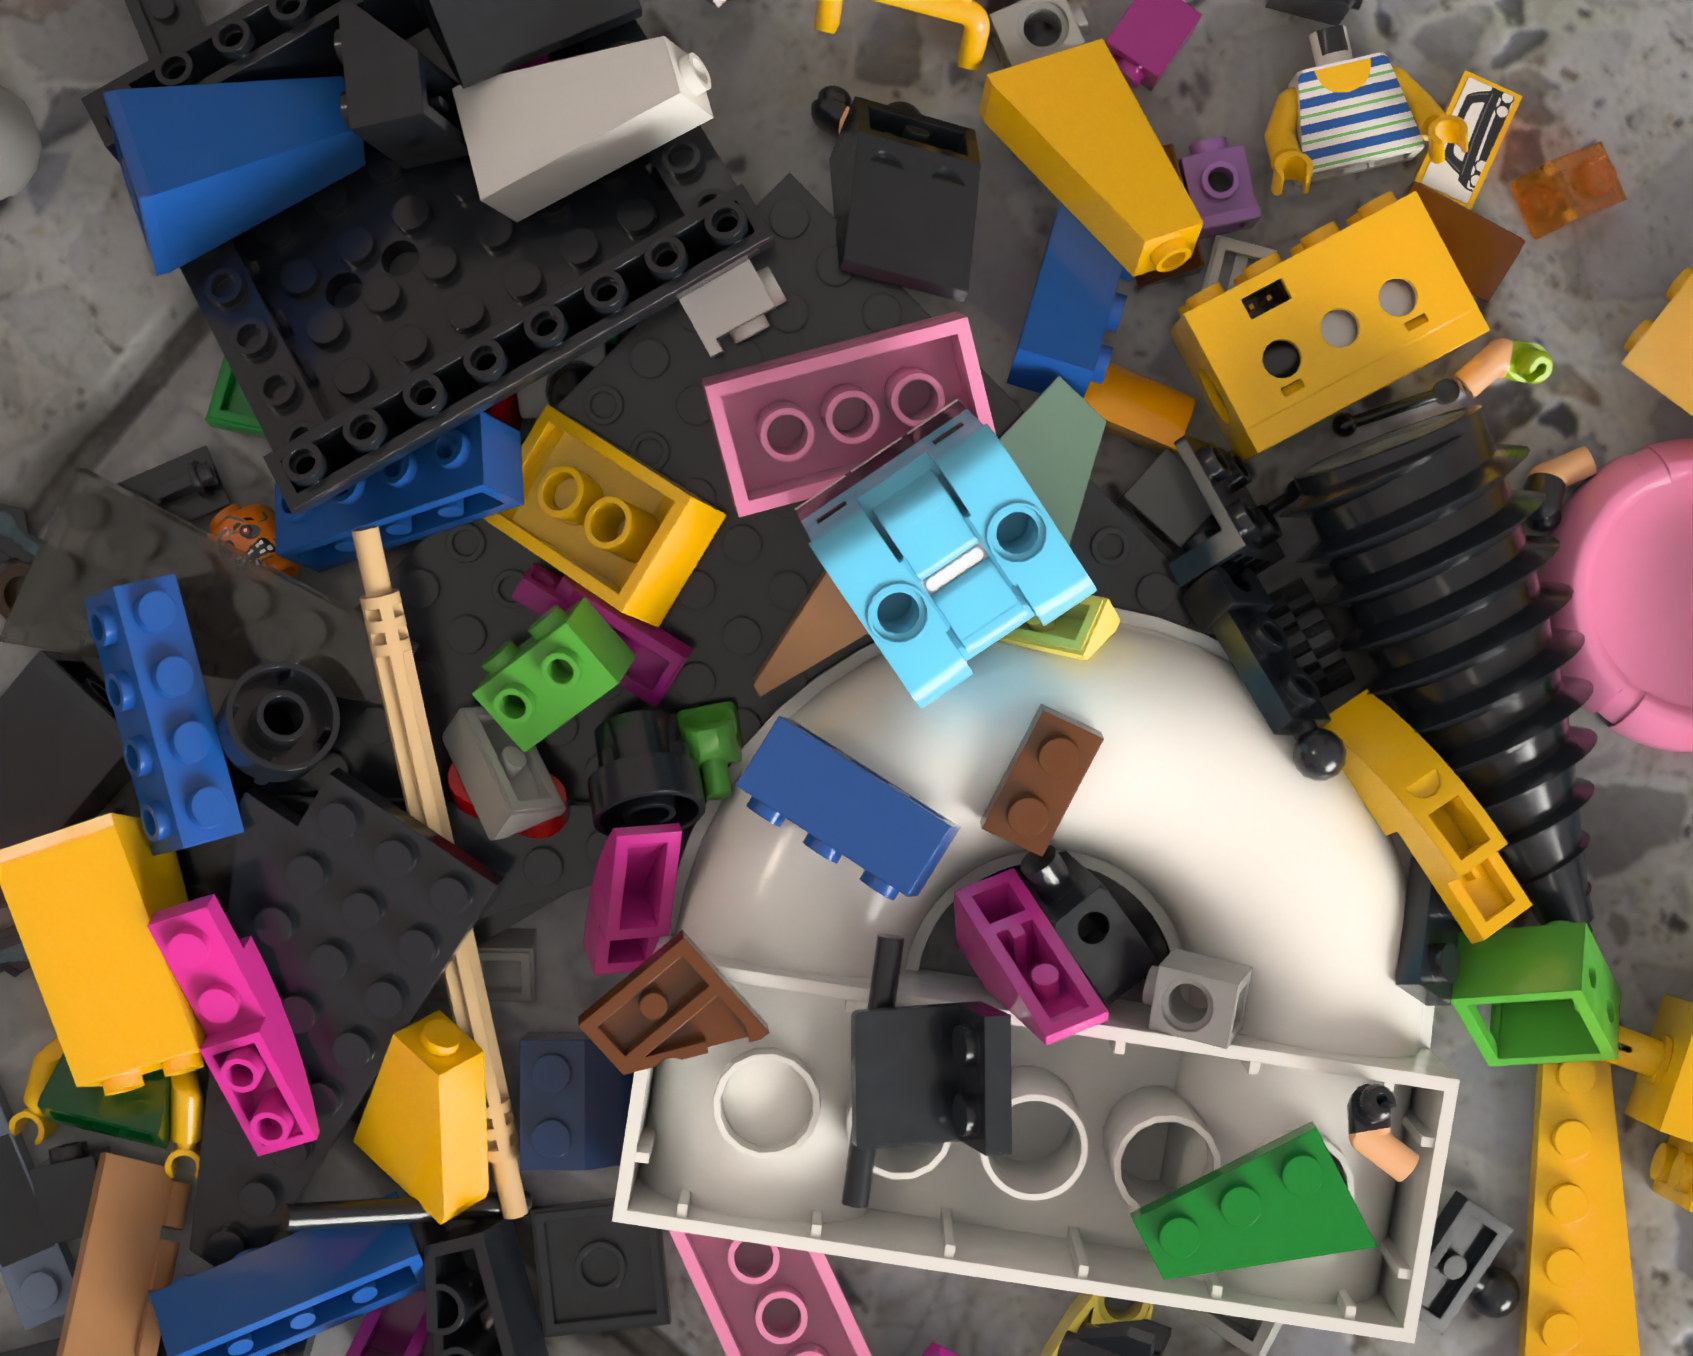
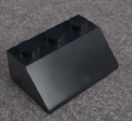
[412,0,642,89]

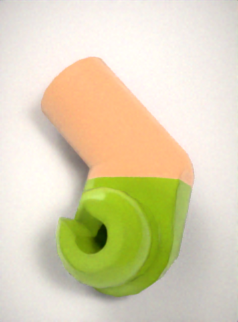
[1452,338,1553,399]

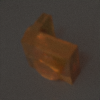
[1510,141,1627,239]

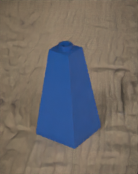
[103,76,366,276]

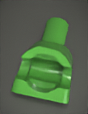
[676,702,743,800]

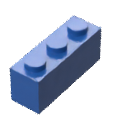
[1006,202,1132,399]
[735,716,961,901]

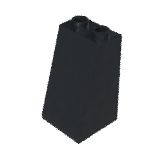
[0,650,132,909]

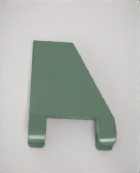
[999,376,1107,545]

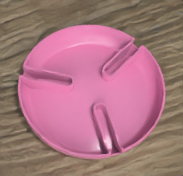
[1537,437,1693,753]

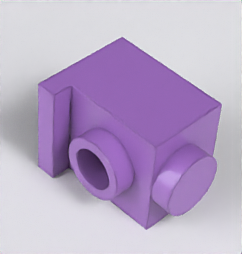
[1178,137,1262,239]

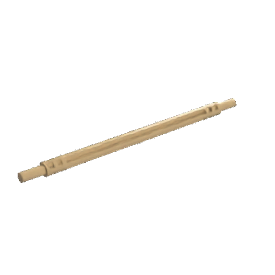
[351,525,528,1219]

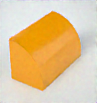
[1084,361,1196,454]

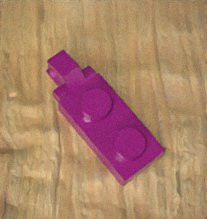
[511,563,693,707]

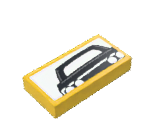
[1411,70,1523,210]

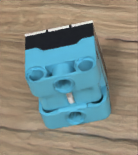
[795,399,1097,709]

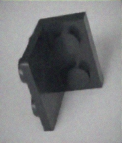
[1168,435,1286,589]
[851,1001,1012,1156]

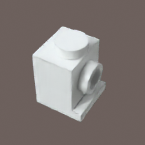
[679,260,787,358]

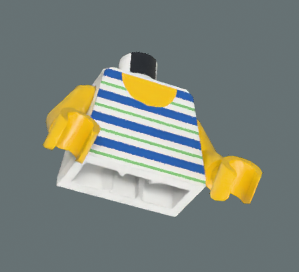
[1264,25,1468,196]

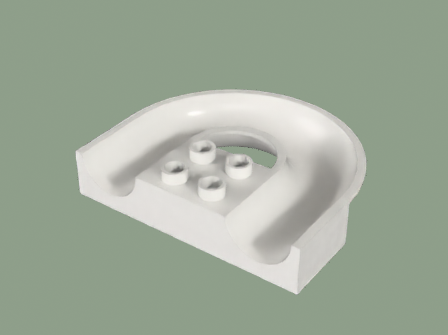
[612,607,1460,1344]

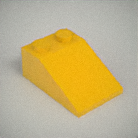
[483,404,727,628]

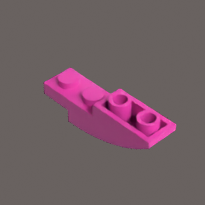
[147,894,320,1157]

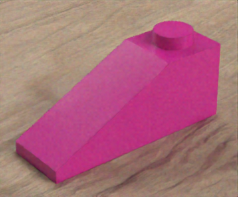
[954,868,1108,1045]

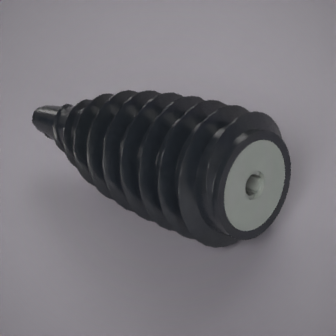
[1279,405,1598,933]

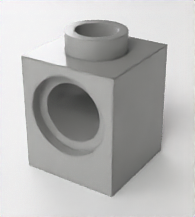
[988,0,1090,69]
[1142,948,1253,1049]

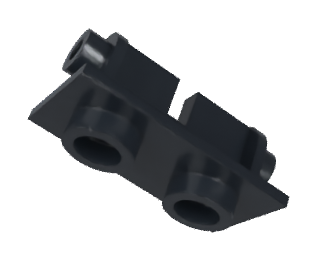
[88,445,231,554]

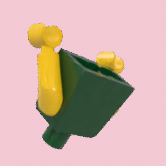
[8,1036,204,1180]

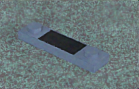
[0,1084,76,1331]

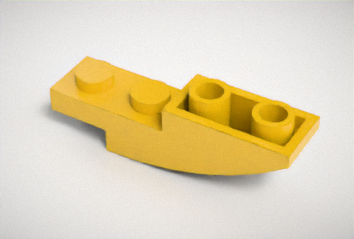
[1323,689,1532,944]

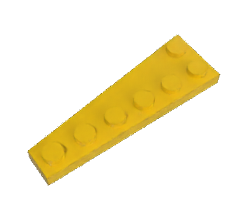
[1519,1060,1640,1356]

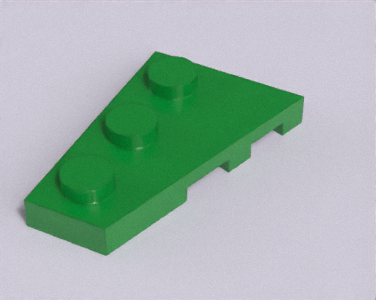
[1130,1121,1378,1280]

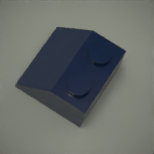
[520,1032,634,1171]

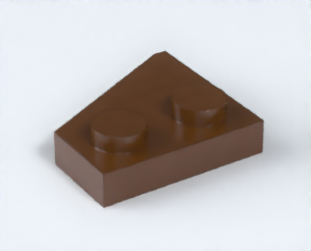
[578,929,770,1075]

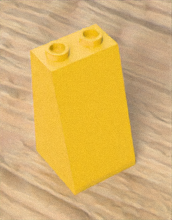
[0,813,207,1096]

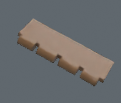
[56,1152,192,1356]

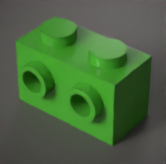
[472,597,636,753]

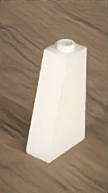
[452,36,714,222]

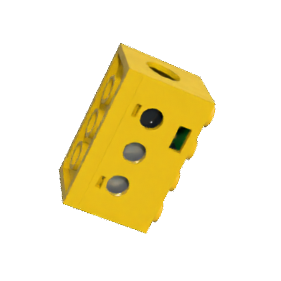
[1168,190,1490,462]

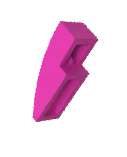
[583,823,682,975]

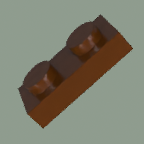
[980,704,1104,857]

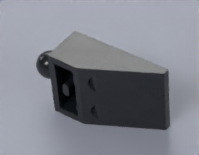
[829,96,981,303]

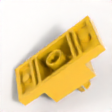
[1597,994,1693,1213]

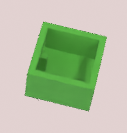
[1451,921,1621,1067]

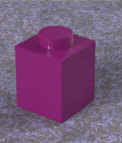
[1105,0,1202,91]

